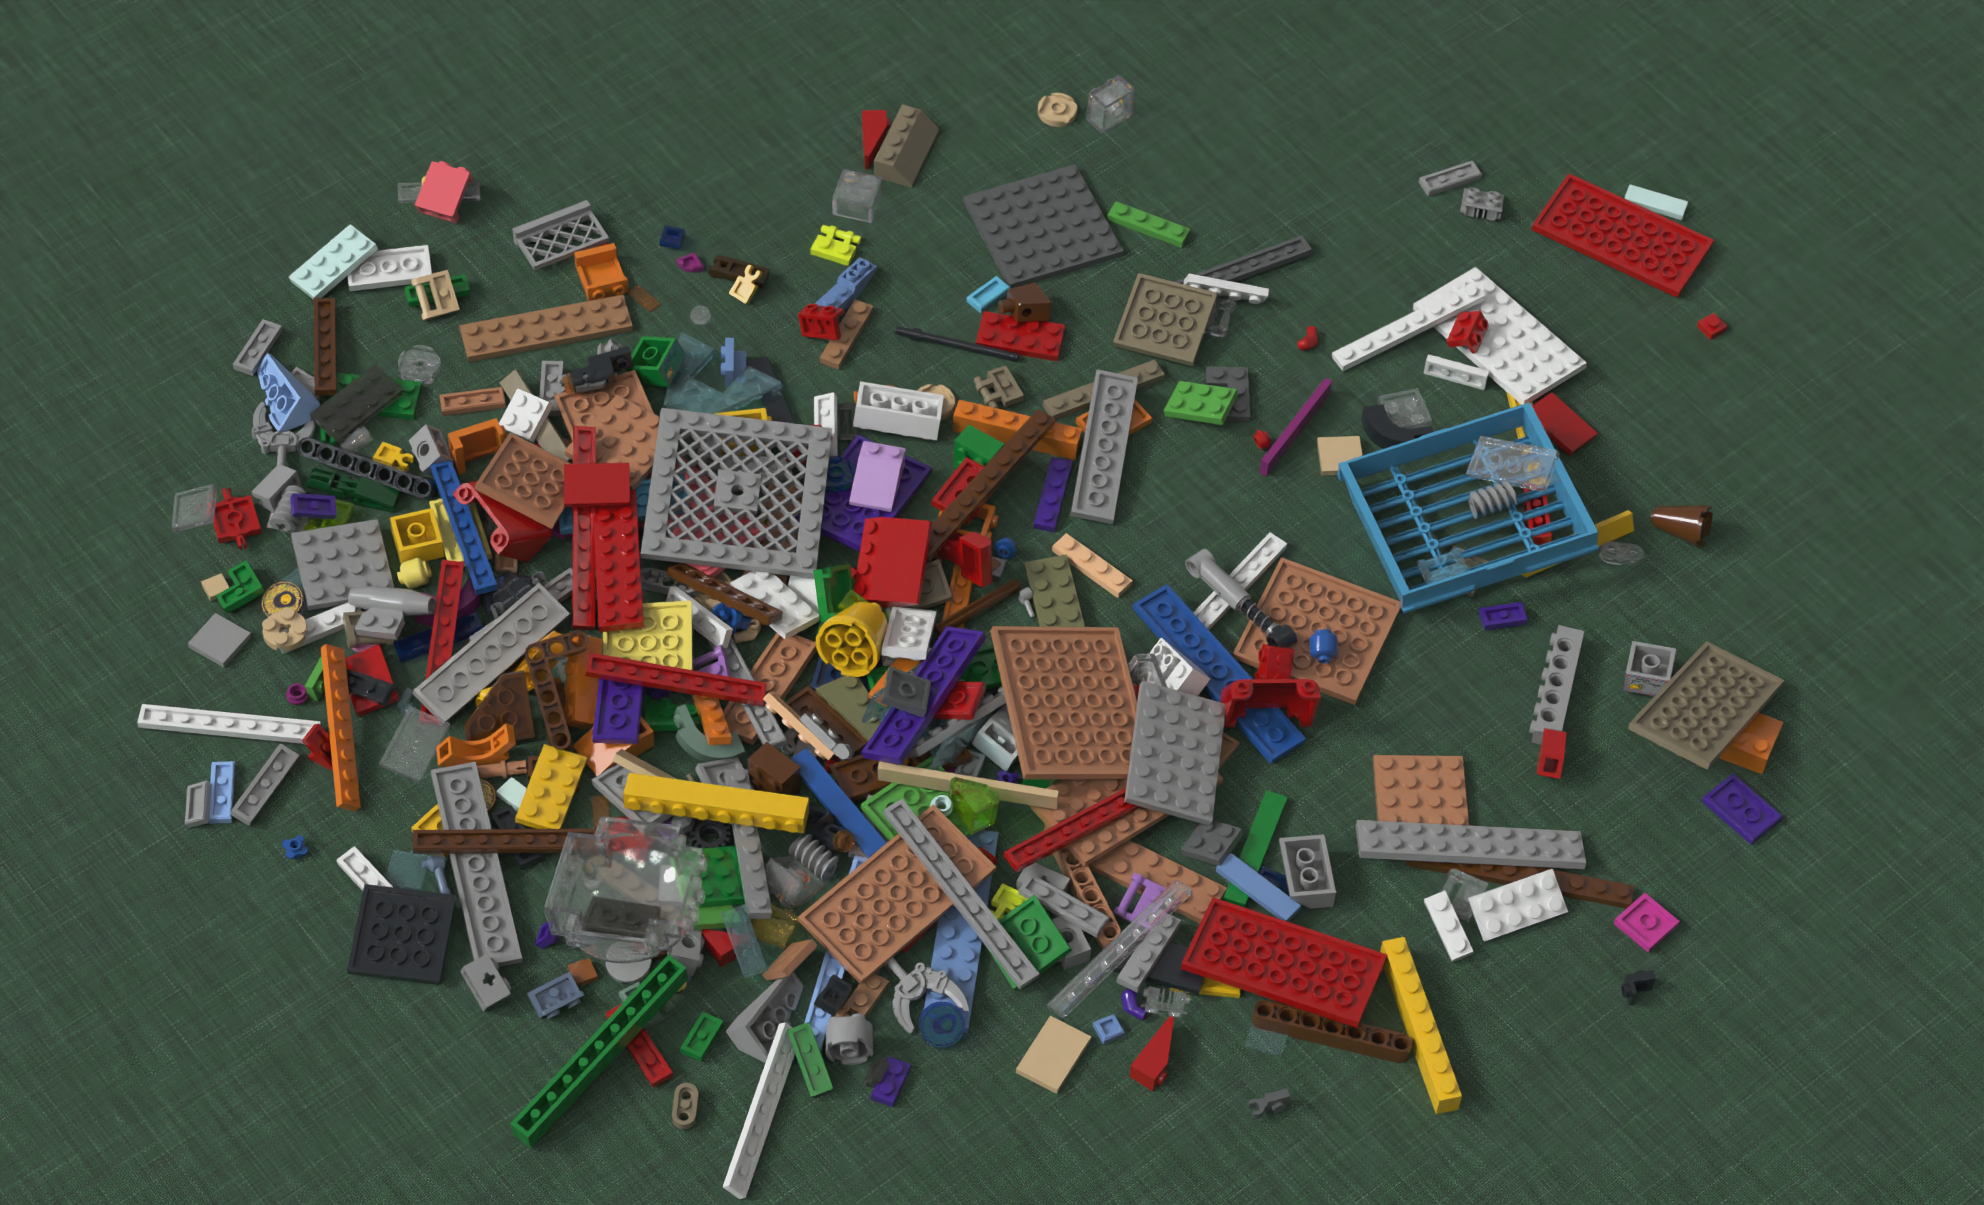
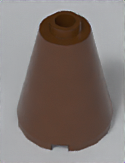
[1651,505,1713,548]

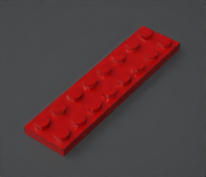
[593,490,644,633]

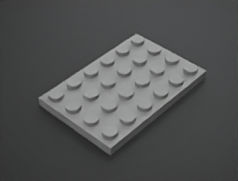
[1124,681,1225,826]

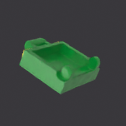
[813,564,855,623]

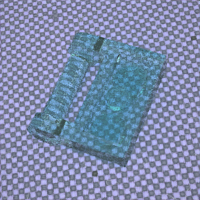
[1417,547,1470,584]

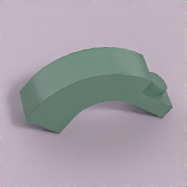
[673,704,745,762]

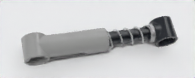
[1185,549,1297,648]

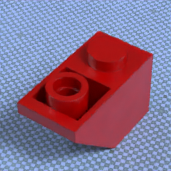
[1536,728,1566,779]

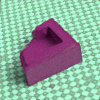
[676,252,704,273]

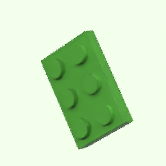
[1164,381,1238,425]

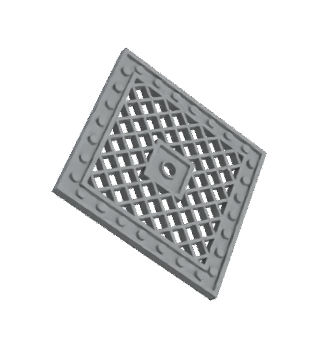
[640,408,832,578]

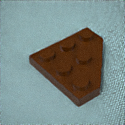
[464,670,535,741]

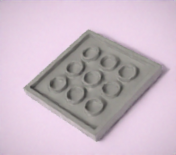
[291,519,394,610]

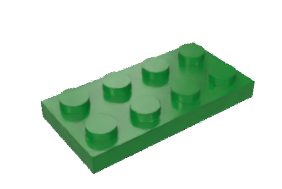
[329,373,422,420]

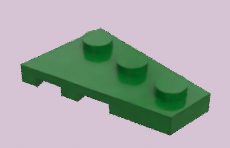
[644,695,703,731]

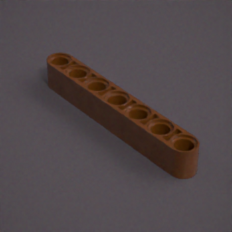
[1252,1000,1412,1063]

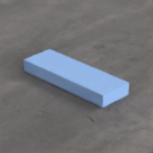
[209,761,235,824]

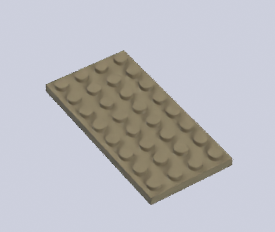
[1628,641,1784,770]

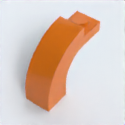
[436,723,516,767]

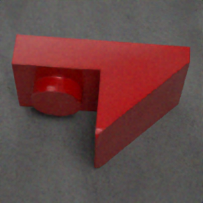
[301,724,333,771]

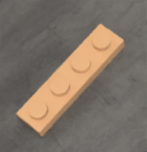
[1052,533,1133,598]
[763,691,836,760]

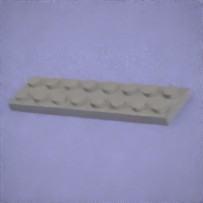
[1070,369,1138,524]
[412,583,570,725]

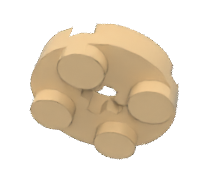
[262,608,308,651]

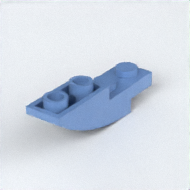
[815,258,877,312]

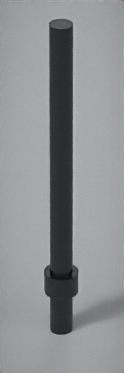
[895,326,1019,362]

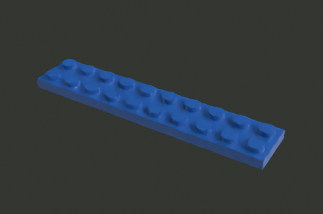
[1132,584,1306,764]

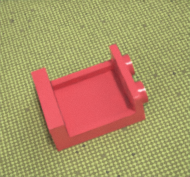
[415,161,473,224]

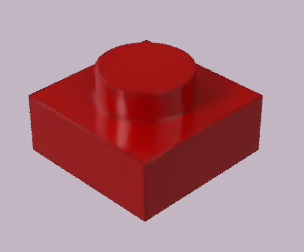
[1697,313,1727,340]

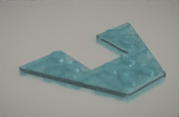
[664,332,782,414]

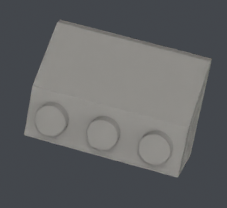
[1279,834,1336,909]

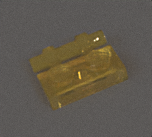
[743,902,799,949]

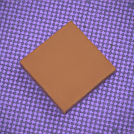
[762,939,817,980]

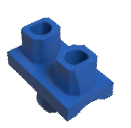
[712,603,751,634]

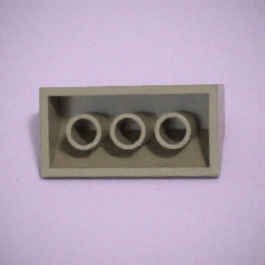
[874,104,939,188]

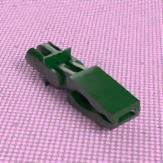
[306,467,401,513]

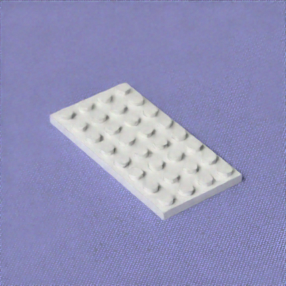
[1413,267,1587,405]

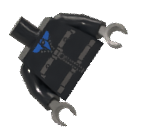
[483,571,548,619]

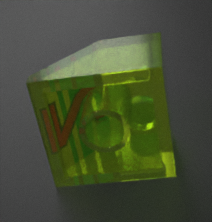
[948,777,999,835]

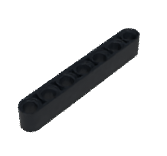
[297,437,438,498]

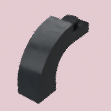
[1361,404,1434,449]

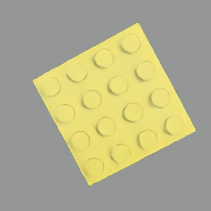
[603,601,693,670]

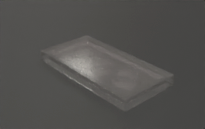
[1466,436,1560,492]

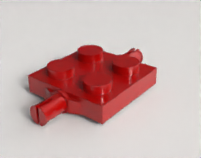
[208,488,261,550]

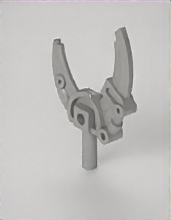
[252,402,316,466]
[886,957,970,1034]

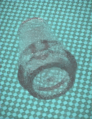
[340,426,373,451]

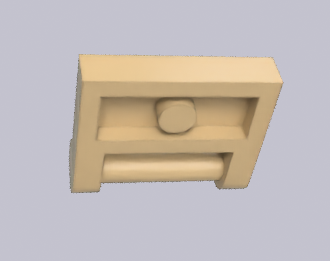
[411,270,460,321]

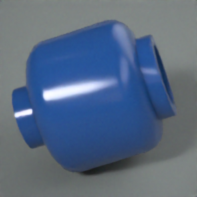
[1309,629,1339,663]

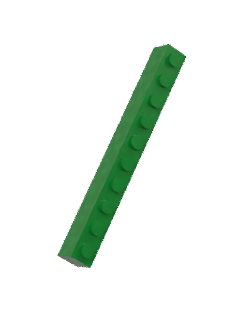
[510,954,688,1149]

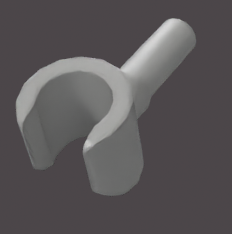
[1019,587,1035,618]

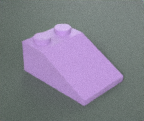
[849,441,906,512]

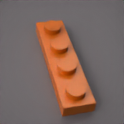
[692,695,732,745]

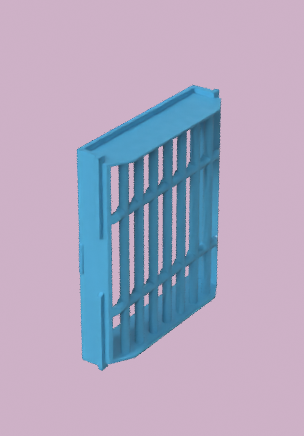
[1337,402,1599,613]

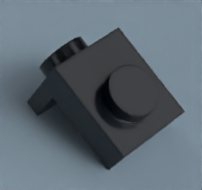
[1621,970,1656,1005]
[814,975,852,1016]

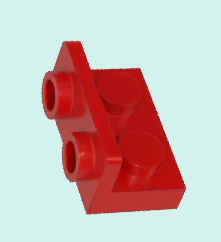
[798,304,844,340]

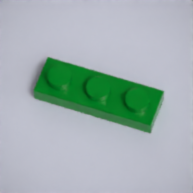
[404,274,471,307]
[787,1022,834,1097]

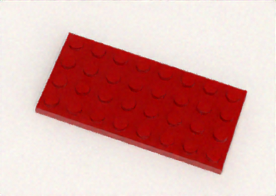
[1531,173,1714,298]
[1181,897,1387,1028]

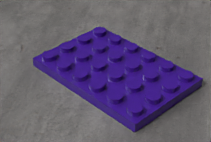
[794,435,932,551]

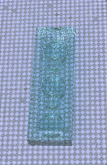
[721,904,768,979]

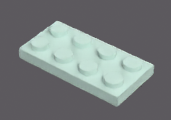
[289,224,378,300]

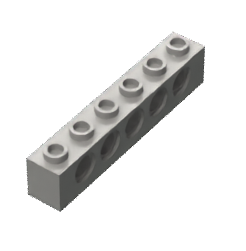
[1529,625,1584,745]

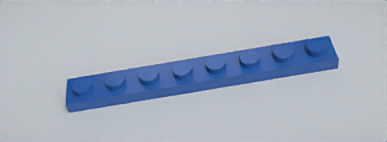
[430,460,498,595]

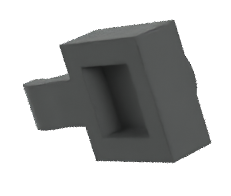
[1248,1088,1290,1119]

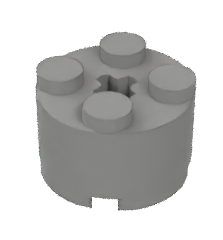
[826,1014,873,1065]

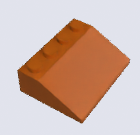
[1719,713,1784,774]

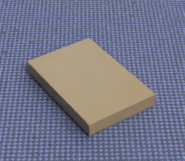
[1016,1016,1091,1094]

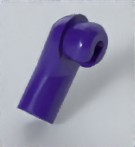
[1121,989,1148,1021]

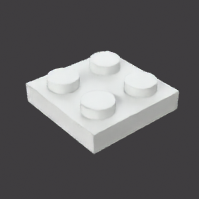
[499,389,553,442]

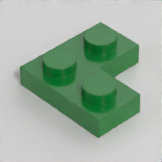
[216,560,265,614]

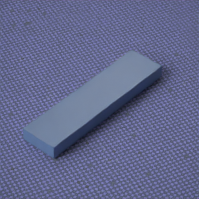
[1216,853,1301,922]

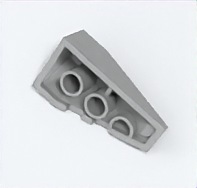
[726,972,804,1063]

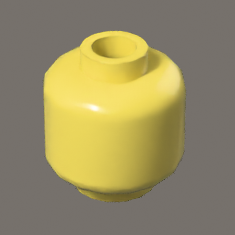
[397,558,432,589]

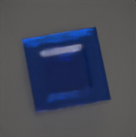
[660,225,685,250]

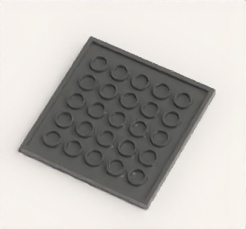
[963,164,1123,288]

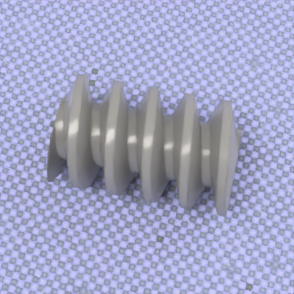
[1469,481,1517,519]
[270,485,307,534]
[789,834,839,882]

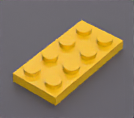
[515,744,587,829]

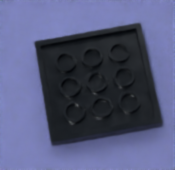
[347,884,457,985]

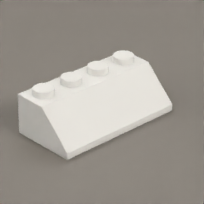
[853,381,944,440]

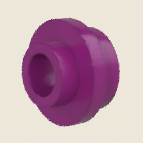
[286,683,309,705]

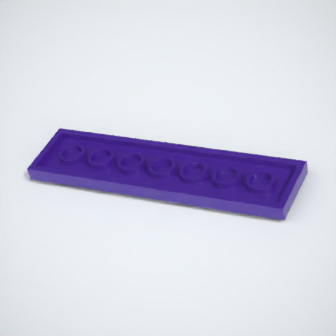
[862,626,986,765]

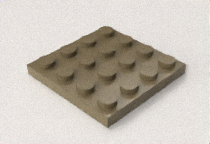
[1113,273,1218,366]

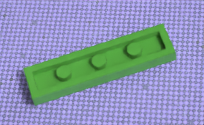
[1107,201,1190,248]

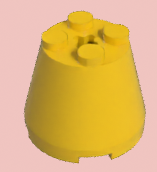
[816,602,888,677]

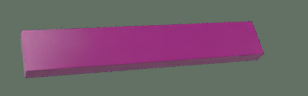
[1260,378,1332,477]

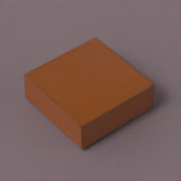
[567,958,598,987]

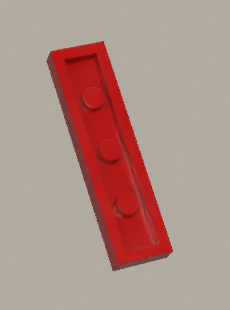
[606,1004,673,1088]

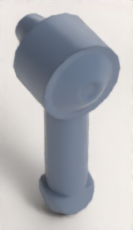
[422,854,450,894]

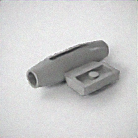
[348,586,436,640]

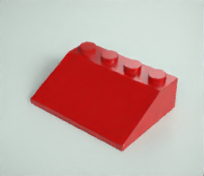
[852,517,932,608]

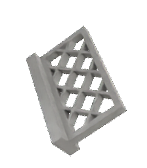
[512,200,609,271]

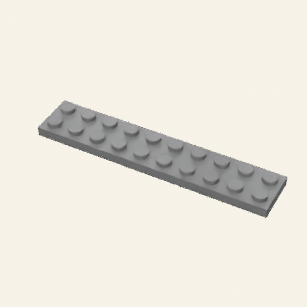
[431,762,522,967]
[1356,820,1586,869]

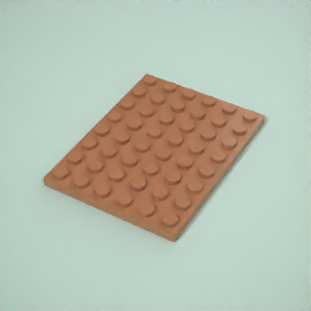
[990,626,1137,779]

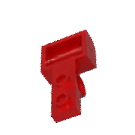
[937,532,993,587]

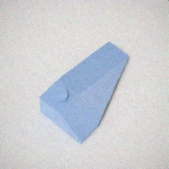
[257,353,320,432]

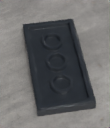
[1109,929,1205,995]

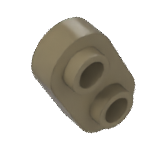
[672,1083,699,1129]

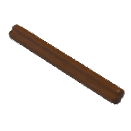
[933,579,1021,636]

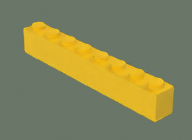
[623,773,809,833]
[1380,937,1462,1114]

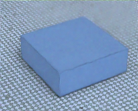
[1093,1014,1125,1045]

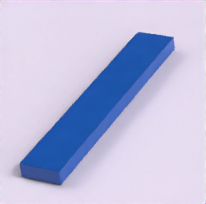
[790,748,886,858]

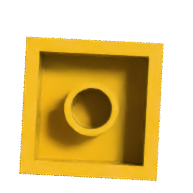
[390,508,445,563]

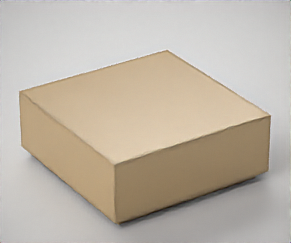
[201,573,229,602]

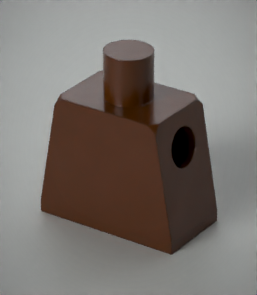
[998,283,1052,322]

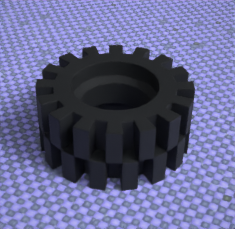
[690,820,731,849]

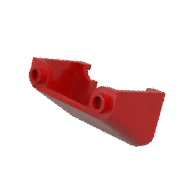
[453,481,552,563]
[1220,679,1321,727]

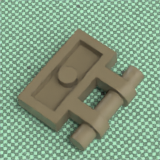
[973,365,1024,409]

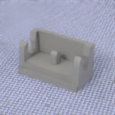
[251,464,302,514]

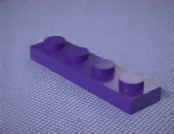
[1033,457,1072,532]

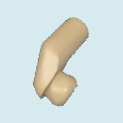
[733,618,761,644]

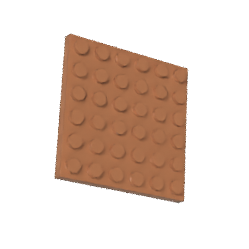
[1232,557,1401,705]

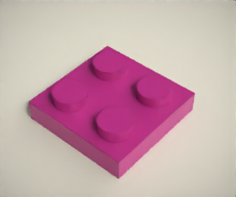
[1614,893,1680,953]

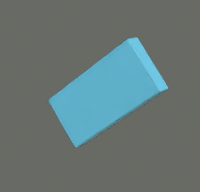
[966,276,1011,313]

